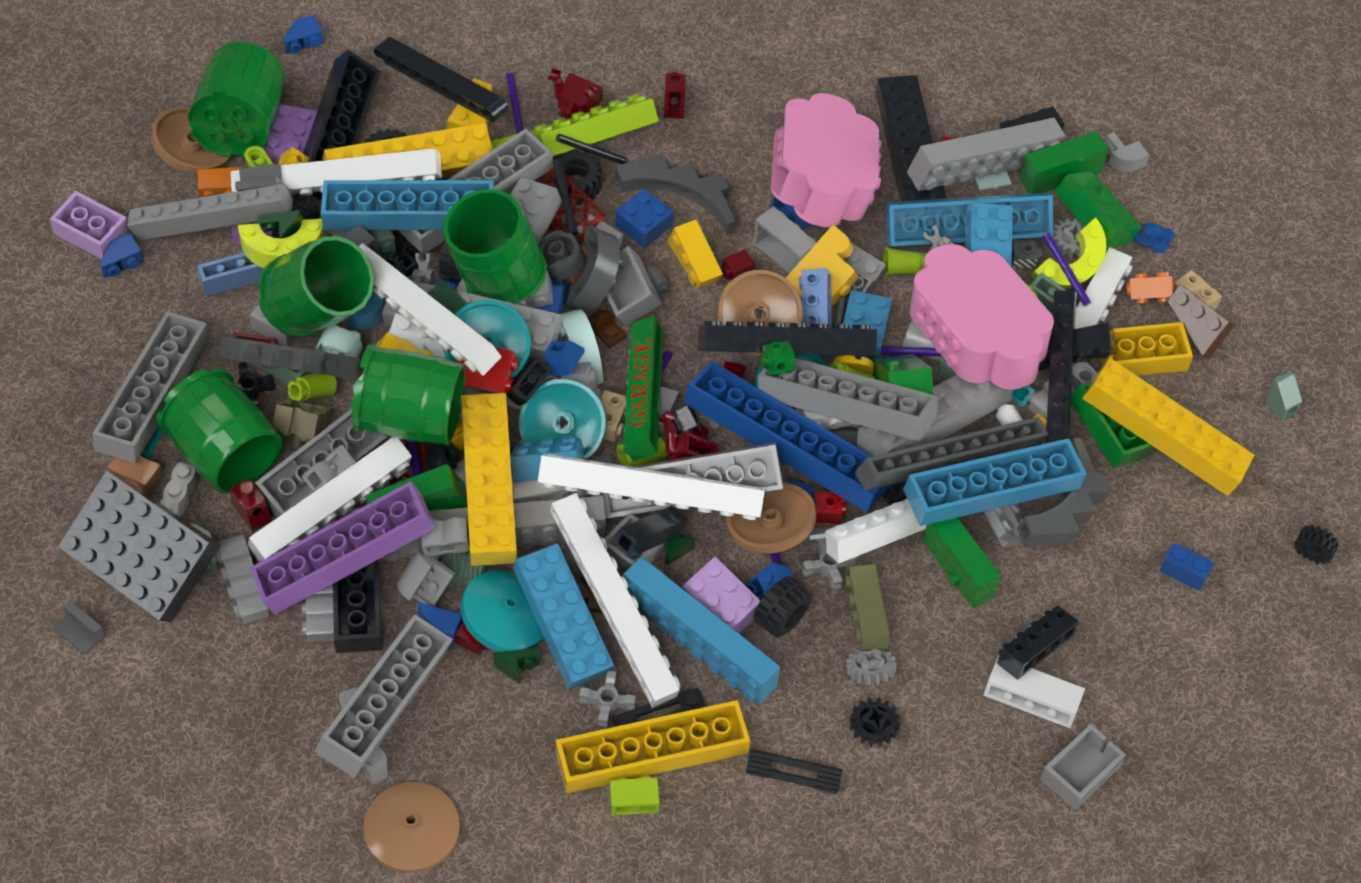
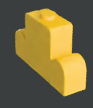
[786,225,858,306]

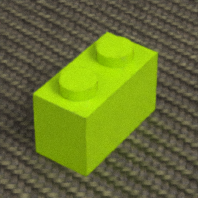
[609,776,659,815]

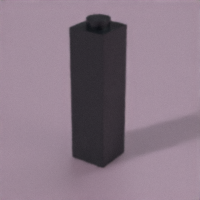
[613,506,688,558]

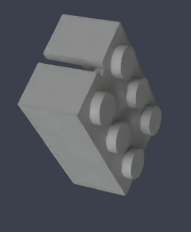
[753,206,817,274]
[606,246,662,326]
[1040,724,1126,810]

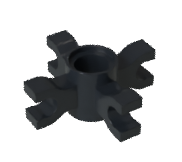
[236,362,276,408]

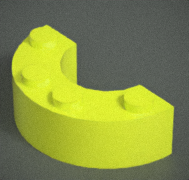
[1030,218,1106,289]
[238,219,325,268]

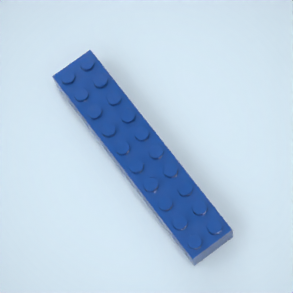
[684,361,890,513]

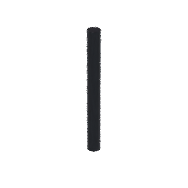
[556,133,627,164]
[553,159,578,236]

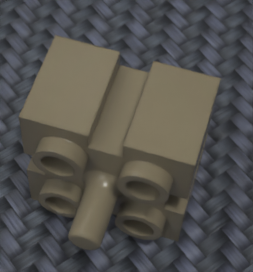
[272,397,331,449]

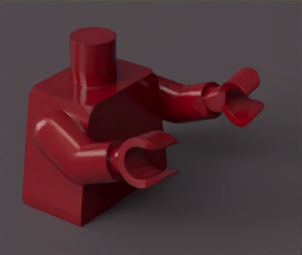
[548,68,603,120]
[659,411,718,461]

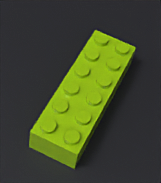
[529,93,659,156]

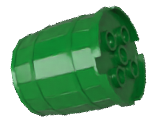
[187,41,284,158]
[443,189,547,304]
[258,236,374,337]
[351,343,465,446]
[156,367,283,493]

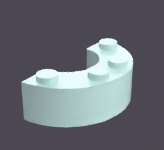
[559,309,603,384]

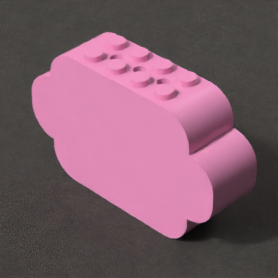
[771,93,882,227]
[909,244,1054,390]

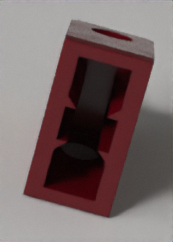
[664,72,686,119]
[230,479,272,532]

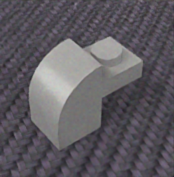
[1105,132,1149,172]
[302,445,356,492]

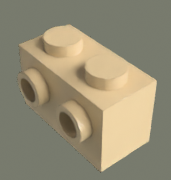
[1175,270,1222,309]
[600,390,626,442]

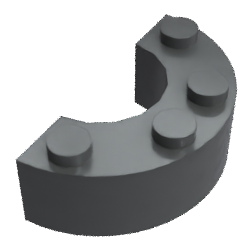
[565,226,622,313]

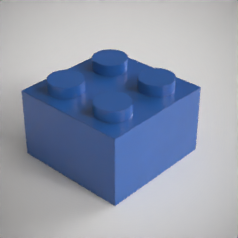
[615,188,674,248]

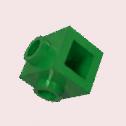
[760,341,794,375]

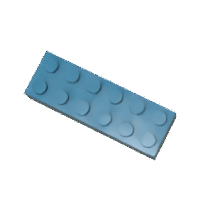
[513,544,614,690]

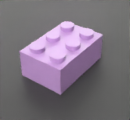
[50,191,130,259]
[682,557,760,633]

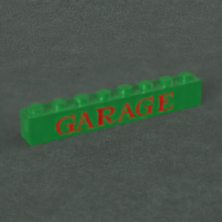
[622,315,664,461]

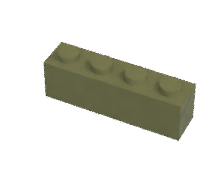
[844,564,890,651]

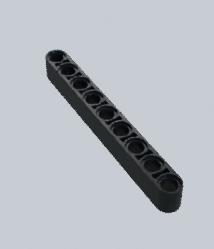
[373,37,509,123]

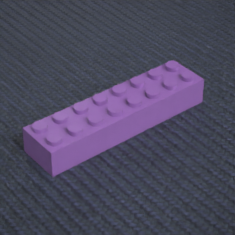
[231,104,317,245]
[250,481,436,615]

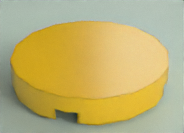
[832,355,875,374]

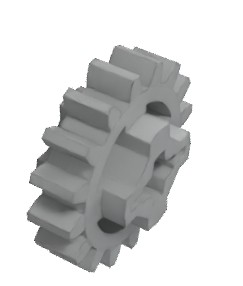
[1052,218,1084,258]
[846,648,896,685]

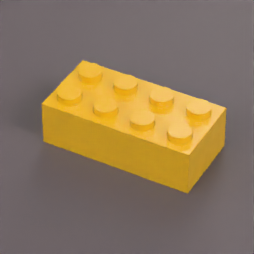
[1100,322,1193,376]

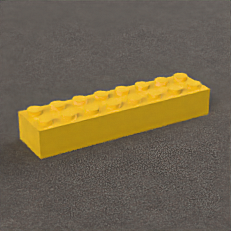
[323,123,493,179]
[1082,358,1255,496]
[461,393,517,566]
[556,700,750,794]

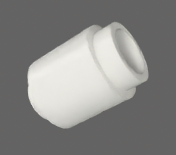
[996,404,1023,426]

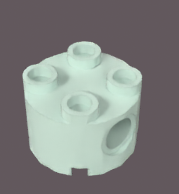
[315,325,363,358]

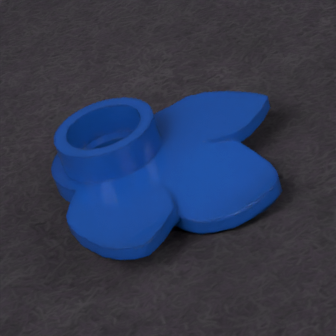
[1134,222,1174,253]

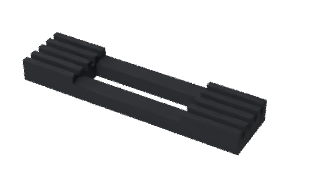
[612,688,707,727]
[746,749,843,794]

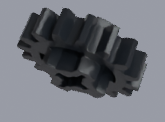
[849,697,900,747]

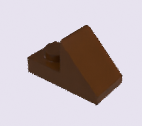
[587,310,626,349]

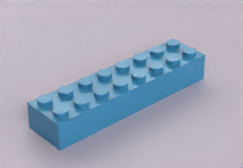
[321,180,494,230]
[885,193,1053,246]
[903,438,1087,526]
[623,557,780,705]

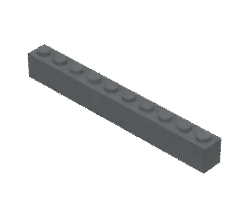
[855,417,1049,491]

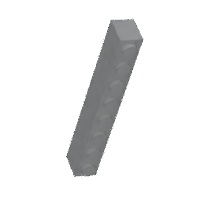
[127,184,293,240]

